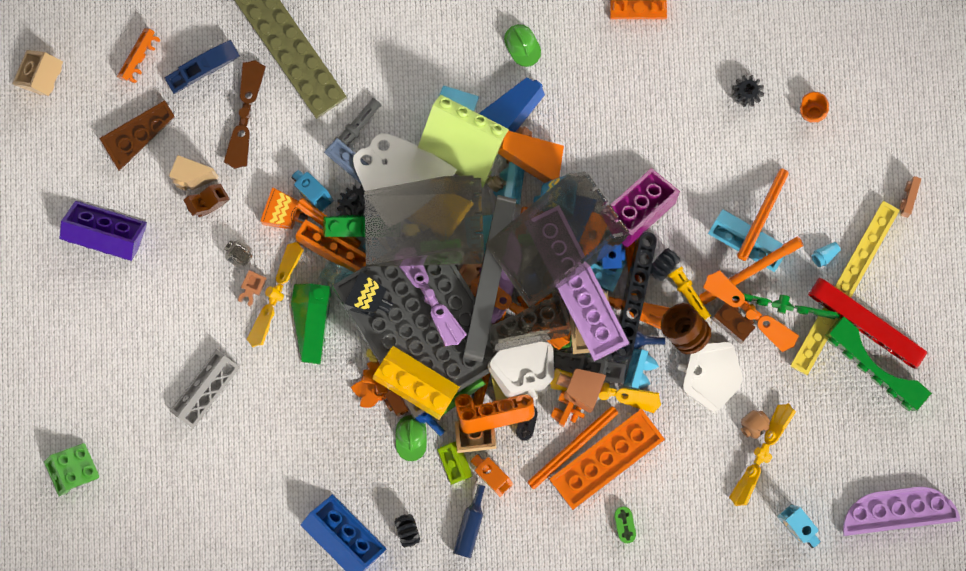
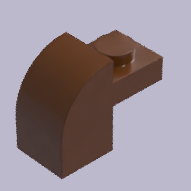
[183,184,230,218]

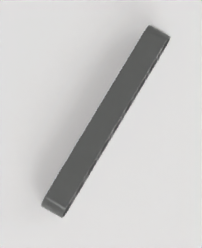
[463,195,516,362]

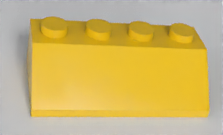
[373,346,460,420]

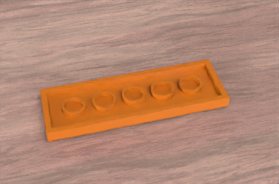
[549,408,665,510]

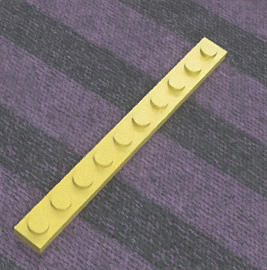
[790,201,900,376]

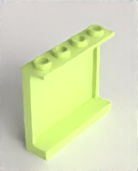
[418,94,509,188]

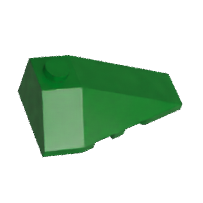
[291,284,332,365]

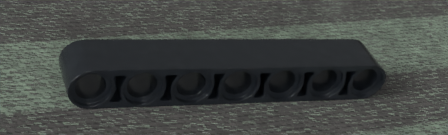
[612,232,657,362]

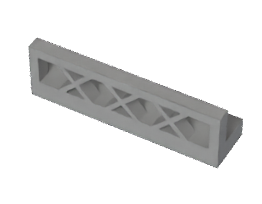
[170,349,240,429]

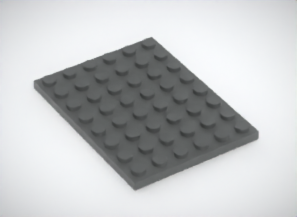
[332,228,505,418]

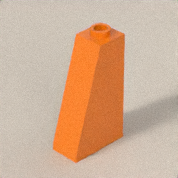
[498,131,564,183]

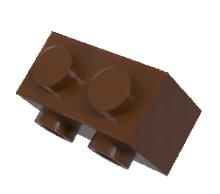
[712,303,756,344]
[384,389,409,417]

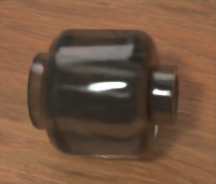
[224,239,253,267]

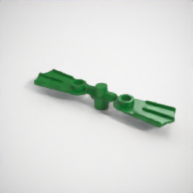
[733,293,841,319]

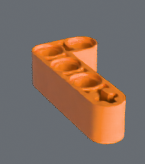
[455,394,535,434]

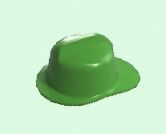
[504,24,541,67]
[396,415,427,461]

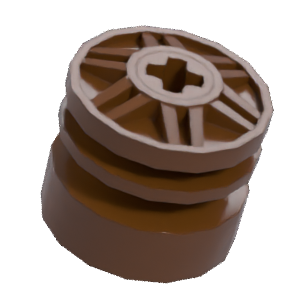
[661,303,711,354]

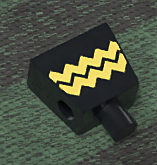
[344,271,393,317]

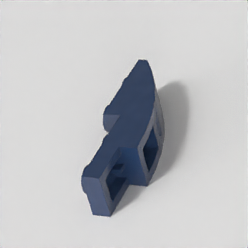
[164,40,240,94]

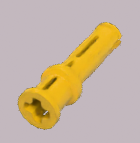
[668,266,712,320]

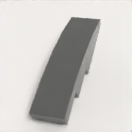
[553,350,628,384]

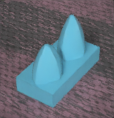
[493,162,525,204]
[624,349,659,389]

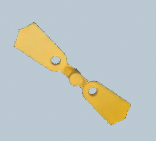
[246,242,304,347]
[550,368,661,413]
[729,403,796,506]

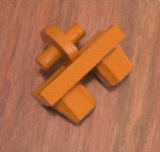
[550,391,585,427]

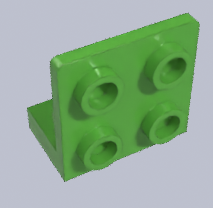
[44,443,100,497]

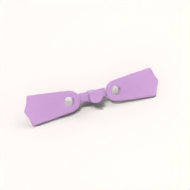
[394,247,466,346]

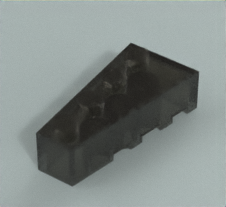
[488,293,571,352]

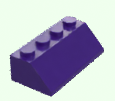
[59,201,147,261]

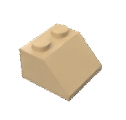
[12,50,63,96]
[169,155,218,191]
[455,421,497,453]

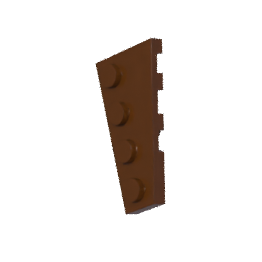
[99,100,175,171]

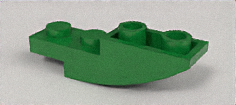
[323,215,402,238]

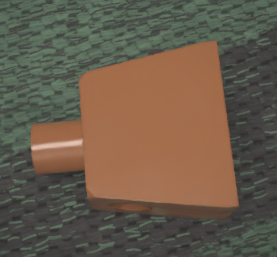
[556,369,606,413]

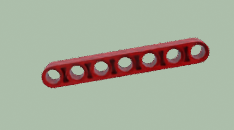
[808,278,927,369]

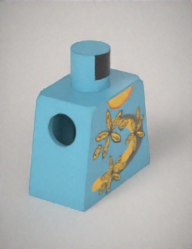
[777,504,821,548]

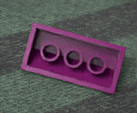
[602,168,680,248]

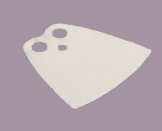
[353,134,457,227]

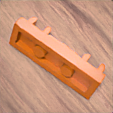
[610,0,667,19]
[117,28,160,83]

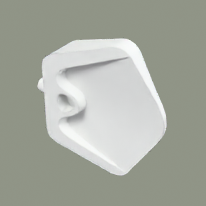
[488,336,554,400]
[678,342,742,412]

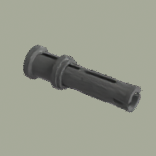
[335,98,382,147]

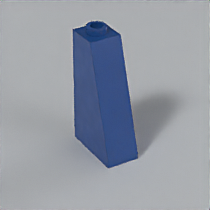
[478,77,545,132]

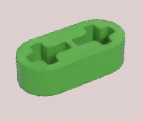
[614,507,636,543]

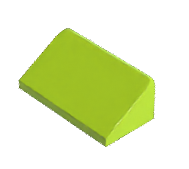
[437,441,473,485]

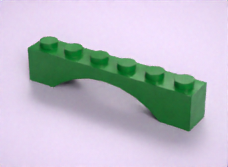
[825,317,932,411]

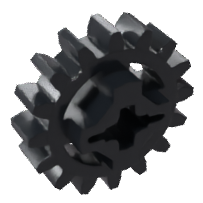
[337,185,378,216]

